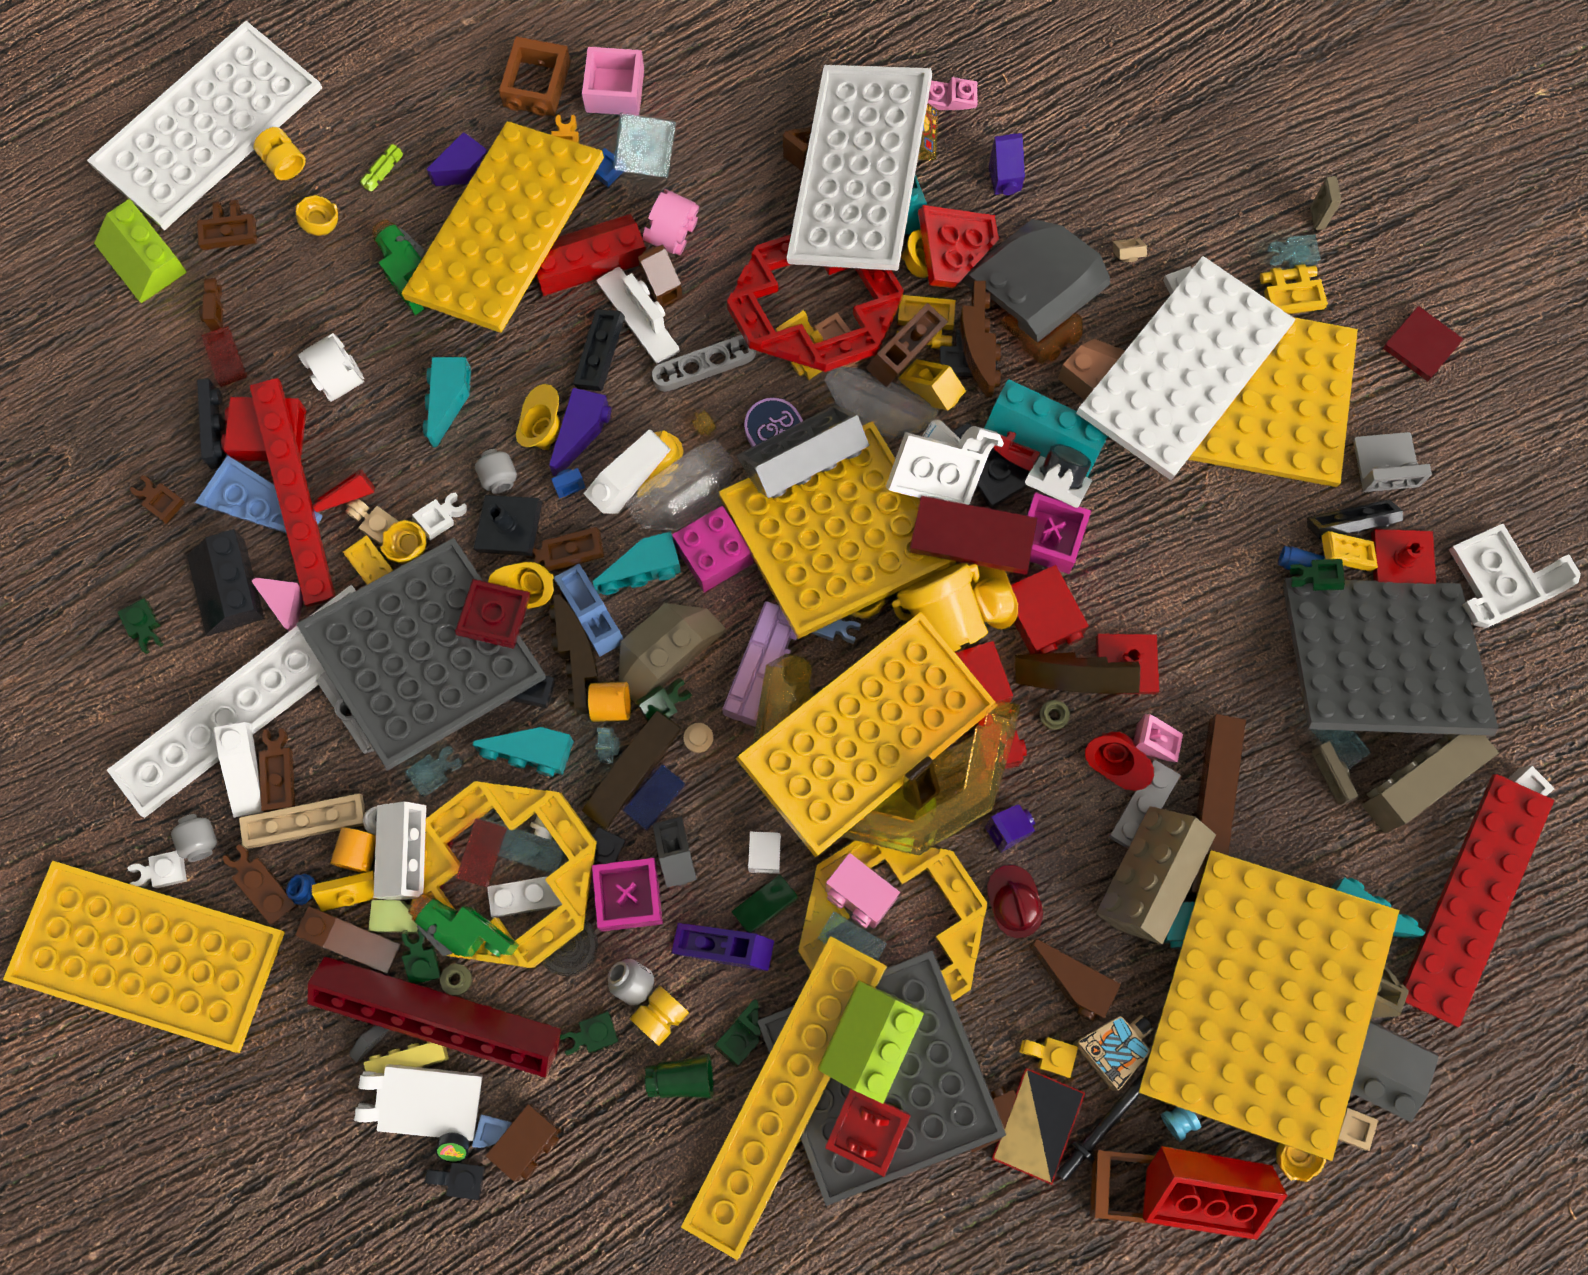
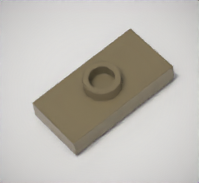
[1310,176,1342,230]
[1312,741,1358,805]

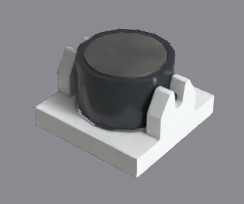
[1025,444,1092,508]

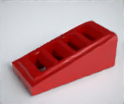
[313,469,375,512]

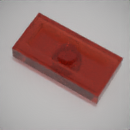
[201,326,247,387]
[456,818,507,887]

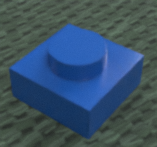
[594,148,626,187]
[551,468,586,499]

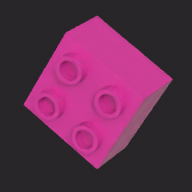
[1027,493,1091,574]
[672,506,754,592]
[592,858,663,932]

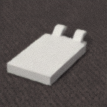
[354,1064,483,1141]

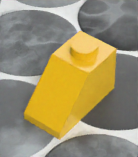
[898,359,966,411]

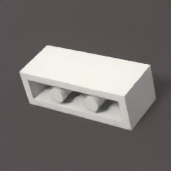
[373,801,426,900]

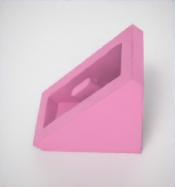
[252,578,303,631]
[1133,714,1183,762]

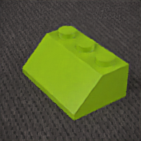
[94,198,187,304]
[818,980,924,1104]

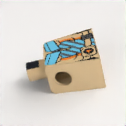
[1073,1015,1154,1091]

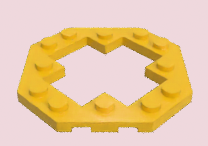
[411,781,597,968]
[798,832,987,1001]

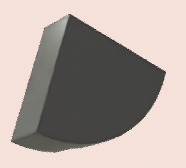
[349,1025,389,1063]

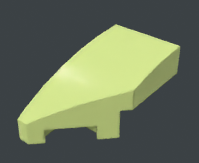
[368,900,418,934]

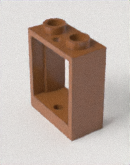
[499,36,571,116]
[1090,1150,1155,1224]

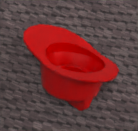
[1085,731,1154,791]

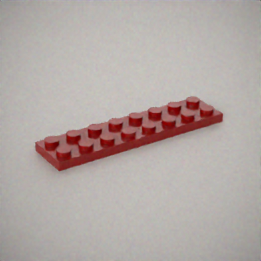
[1403,774,1555,1027]

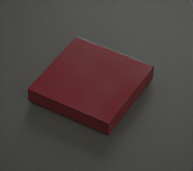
[1383,306,1464,382]
[455,579,531,649]

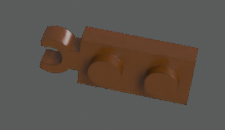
[526,527,604,571]
[259,728,295,812]
[223,844,297,925]

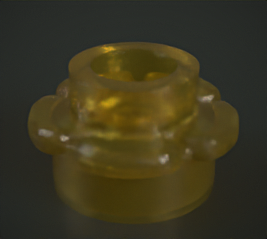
[692,409,717,436]

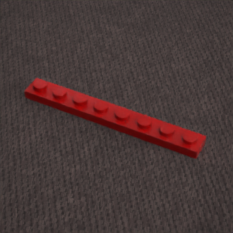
[249,378,336,607]

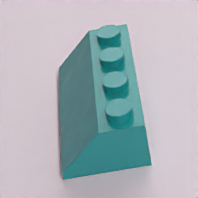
[984,379,1108,477]

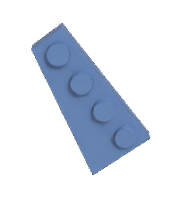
[195,455,323,534]

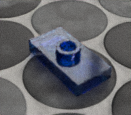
[623,764,686,831]

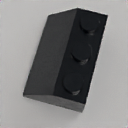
[187,529,265,636]

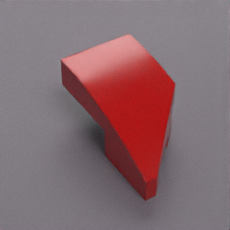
[993,432,1041,471]

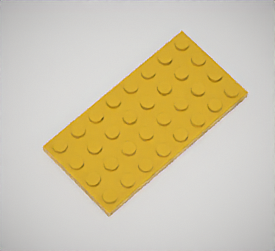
[401,121,604,333]
[736,612,998,857]
[3,861,285,1053]

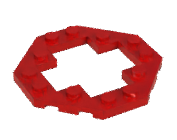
[727,234,904,372]

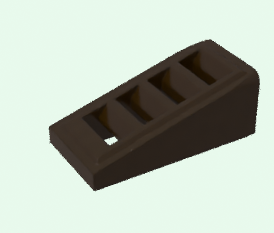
[903,756,940,811]

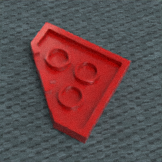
[918,205,999,288]

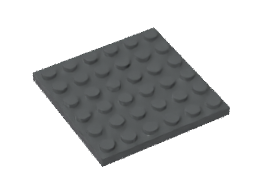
[296,538,546,771]
[1283,578,1499,736]
[758,950,1007,1206]

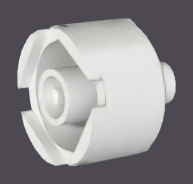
[298,333,365,401]

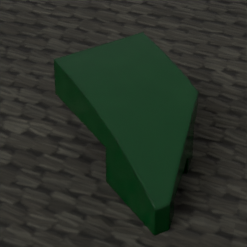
[714,999,761,1068]

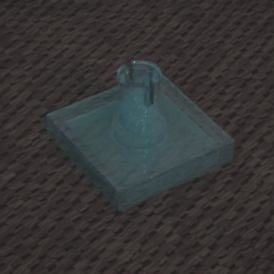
[613,112,676,178]

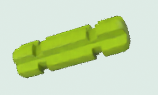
[360,144,403,192]

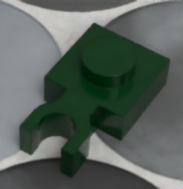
[1290,559,1345,591]
[118,598,164,654]
[636,678,692,722]
[401,929,442,984]
[560,1012,619,1056]

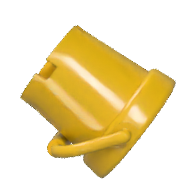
[892,563,988,652]

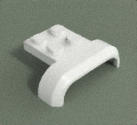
[886,426,1004,505]
[1449,524,1581,628]

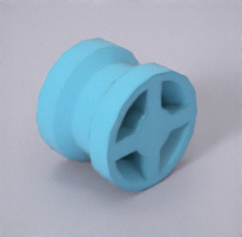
[1161,1107,1201,1142]

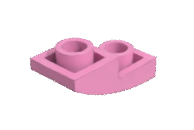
[927,77,977,110]

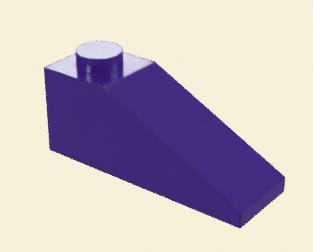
[549,388,611,476]
[672,923,774,971]

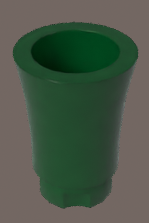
[645,1053,714,1099]

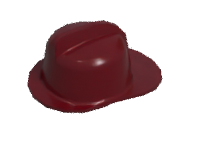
[987,865,1043,938]

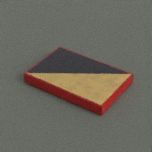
[991,1068,1085,1185]

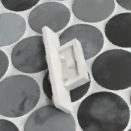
[597,267,680,365]

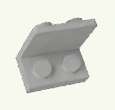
[1353,432,1432,492]

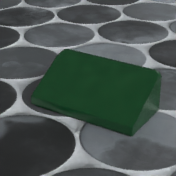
[731,875,798,933]

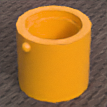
[588,682,631,722]
[330,827,376,873]

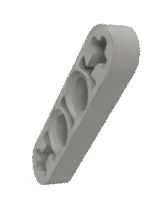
[652,335,756,392]

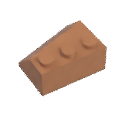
[1058,339,1125,400]

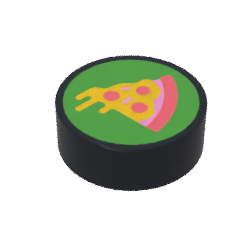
[436,1133,470,1163]

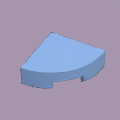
[472,1114,513,1148]

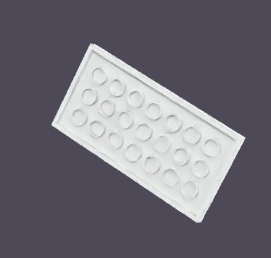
[87,21,322,230]
[787,65,932,271]
[1076,256,1296,480]

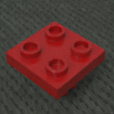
[825,1089,911,1177]

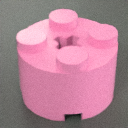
[643,189,699,255]

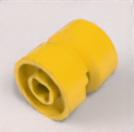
[253,127,305,180]
[629,985,689,1046]

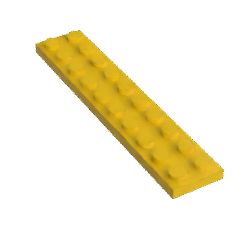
[681,936,887,1260]

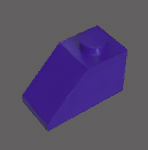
[427,132,488,187]
[988,133,1025,195]
[985,804,1035,853]

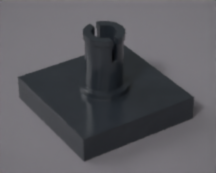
[474,495,542,556]

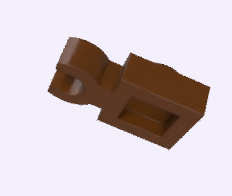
[199,278,223,332]
[130,475,186,524]

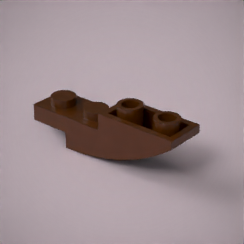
[960,280,1001,397]

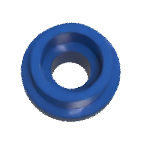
[286,874,316,905]

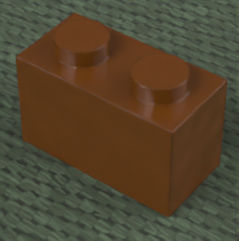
[486,1104,561,1182]

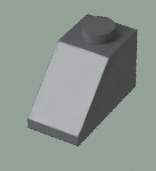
[653,816,697,888]

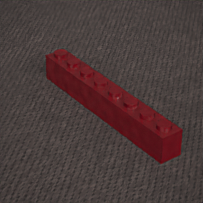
[307,957,561,1078]

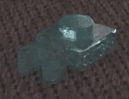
[1267,234,1321,267]
[595,727,620,764]
[405,746,463,797]

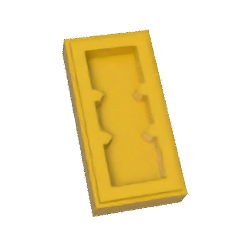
[1321,531,1378,572]
[343,535,393,585]
[312,871,378,912]

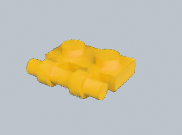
[1260,264,1328,314]
[896,295,956,349]

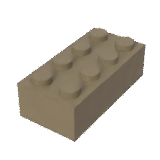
[1362,734,1499,834]
[1096,806,1216,944]

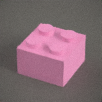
[582,47,644,116]
[825,853,900,929]

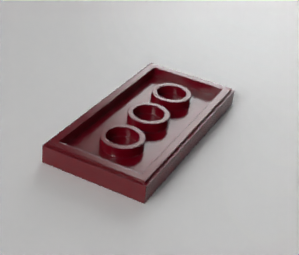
[910,496,1038,575]

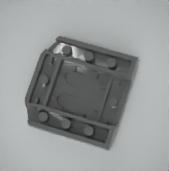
[962,219,1110,343]

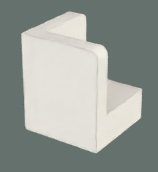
[1508,766,1554,796]
[748,831,781,874]

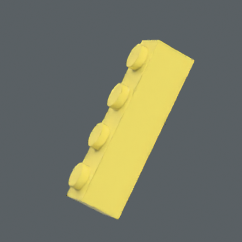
[364,1041,449,1073]

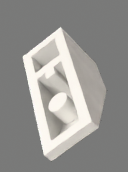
[583,430,671,514]
[214,722,263,818]

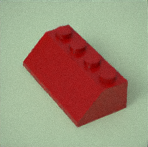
[536,214,646,296]
[1143,1146,1287,1240]

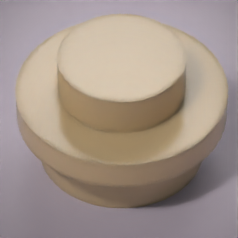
[683,723,714,753]

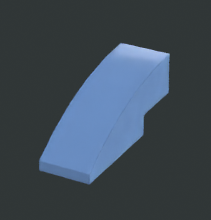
[554,564,623,657]

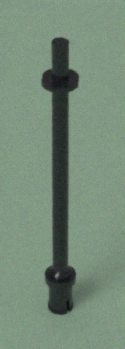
[1056,1070,1145,1182]

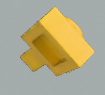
[1019,1037,1078,1078]

